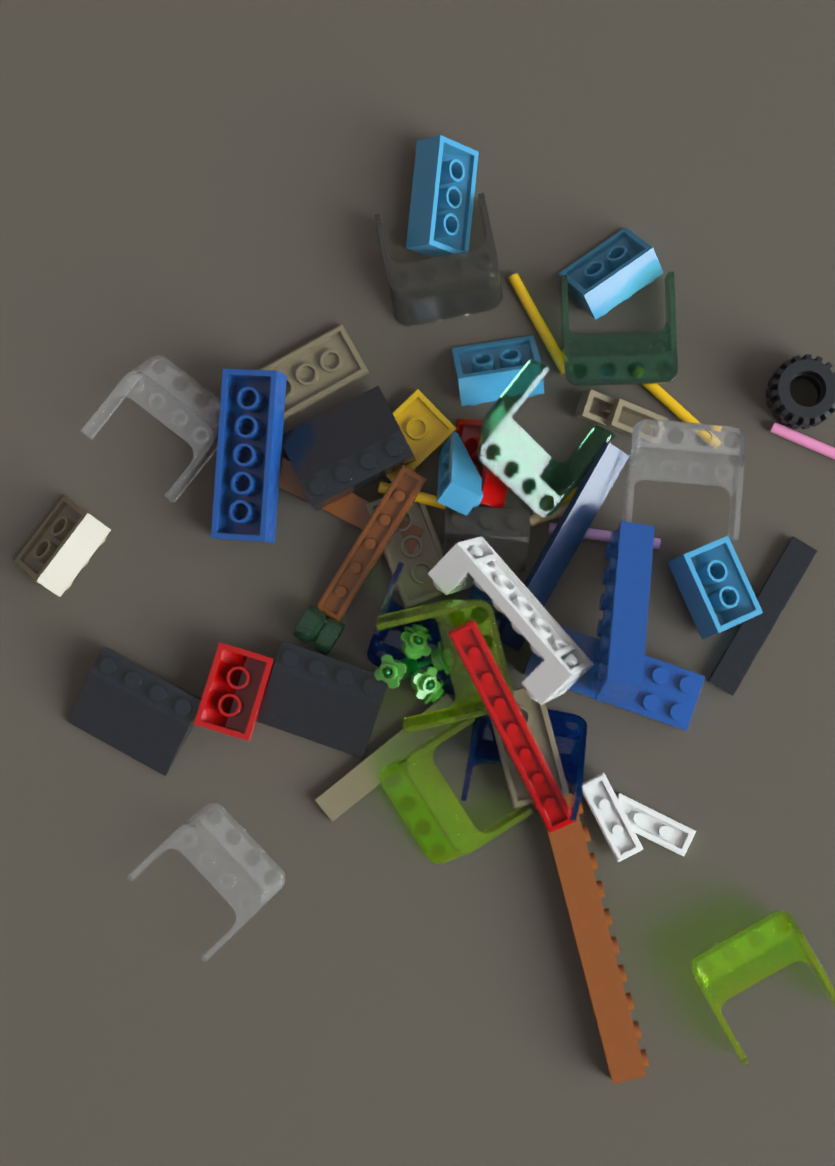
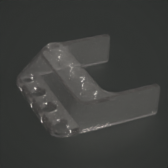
[81,355,220,503]
[623,419,746,543]
[127,803,285,962]

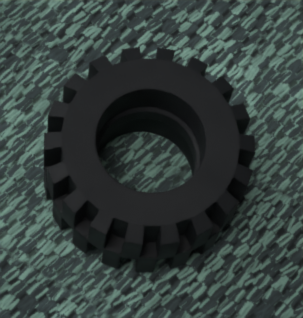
[766,354,835,430]

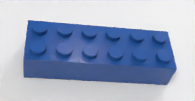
[211,369,287,543]
[592,521,655,706]
[523,626,705,731]

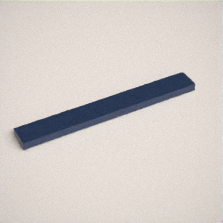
[493,441,629,652]

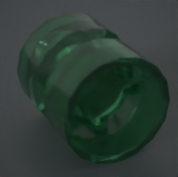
[293,605,346,656]

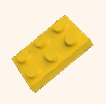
[386,389,457,483]

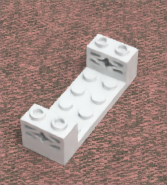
[428,536,594,705]

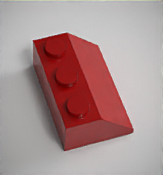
[456,419,520,510]
[194,642,275,741]

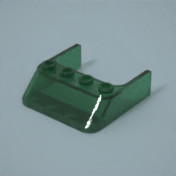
[559,272,678,386]
[478,359,616,517]

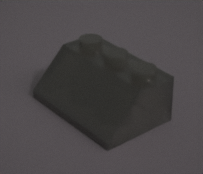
[441,506,530,572]

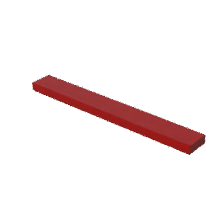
[448,618,575,833]

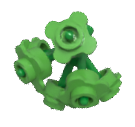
[374,624,453,705]

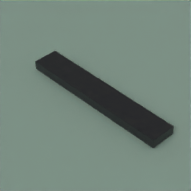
[708,536,818,696]

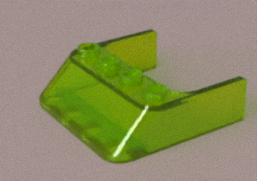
[376,599,514,733]
[380,713,533,864]
[691,910,835,1065]

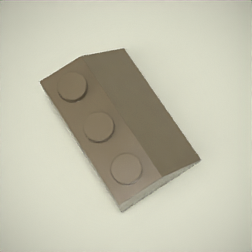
[14,495,111,597]

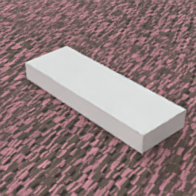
[578,772,643,862]
[617,793,696,857]

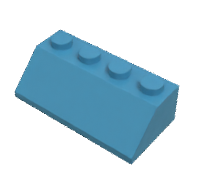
[406,135,479,259]

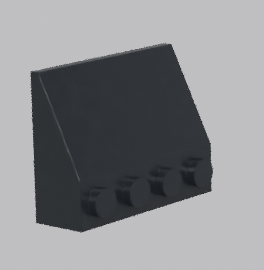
[282,386,416,511]
[257,641,388,759]
[68,647,201,776]

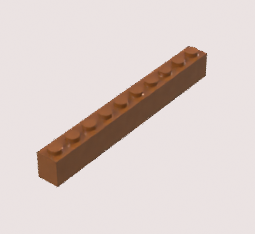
[545,792,649,1084]

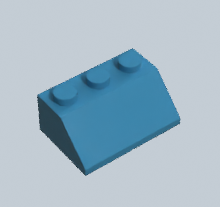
[558,227,664,320]
[452,335,544,406]
[667,536,763,639]

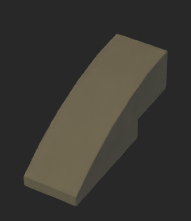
[574,389,668,445]

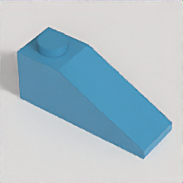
[437,431,483,516]

